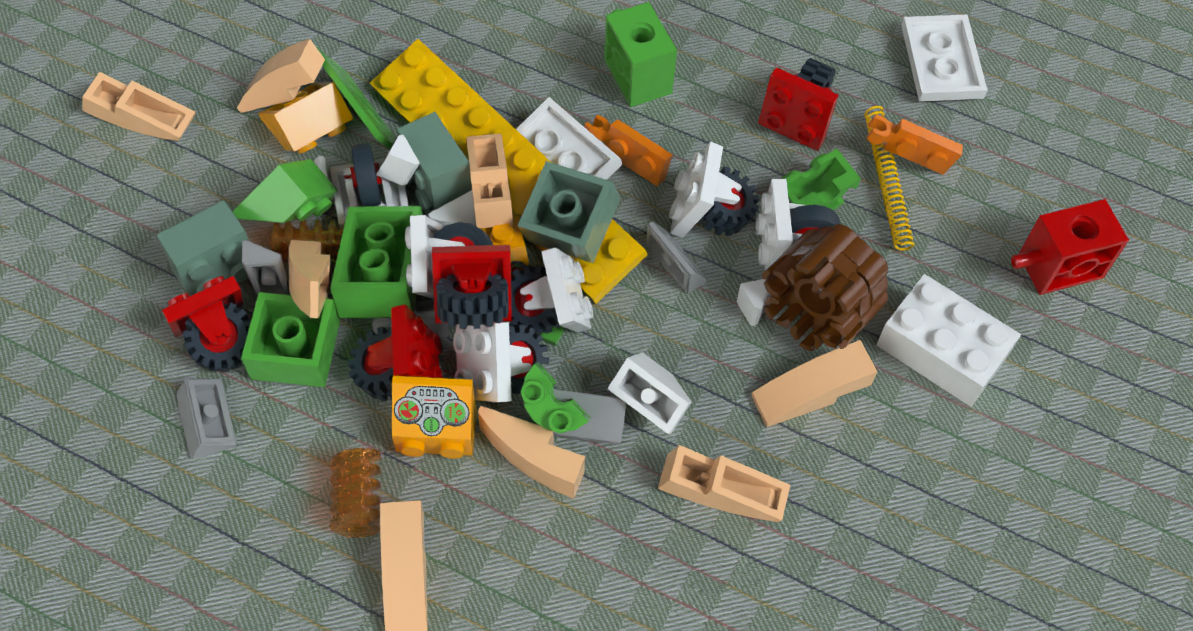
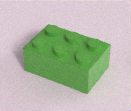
[330,206,422,318]

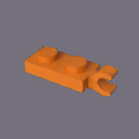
[584,115,673,186]
[866,115,963,175]

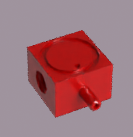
[1011,199,1129,295]

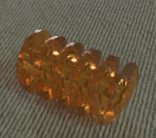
[271,219,345,265]
[329,448,381,538]

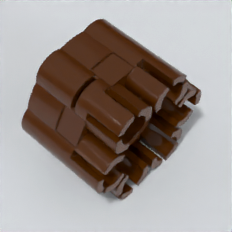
[762,224,888,351]

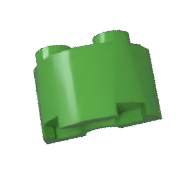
[782,148,861,210]
[521,362,591,433]

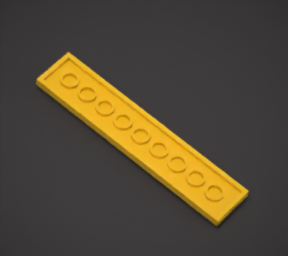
[369,39,648,304]

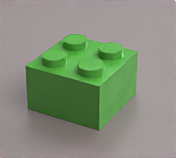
[241,292,340,387]

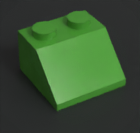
[233,159,338,223]

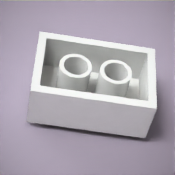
[876,274,1021,407]

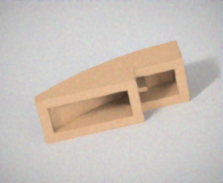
[237,39,325,113]
[82,72,195,141]
[466,134,513,228]
[288,240,330,318]
[751,340,877,427]
[478,406,585,499]
[658,445,790,522]
[380,500,428,631]

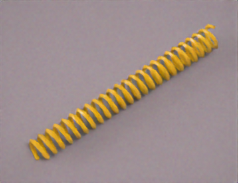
[864,105,915,251]

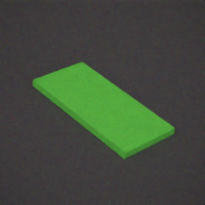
[316,47,396,150]

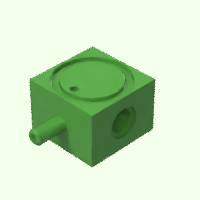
[604,2,677,107]

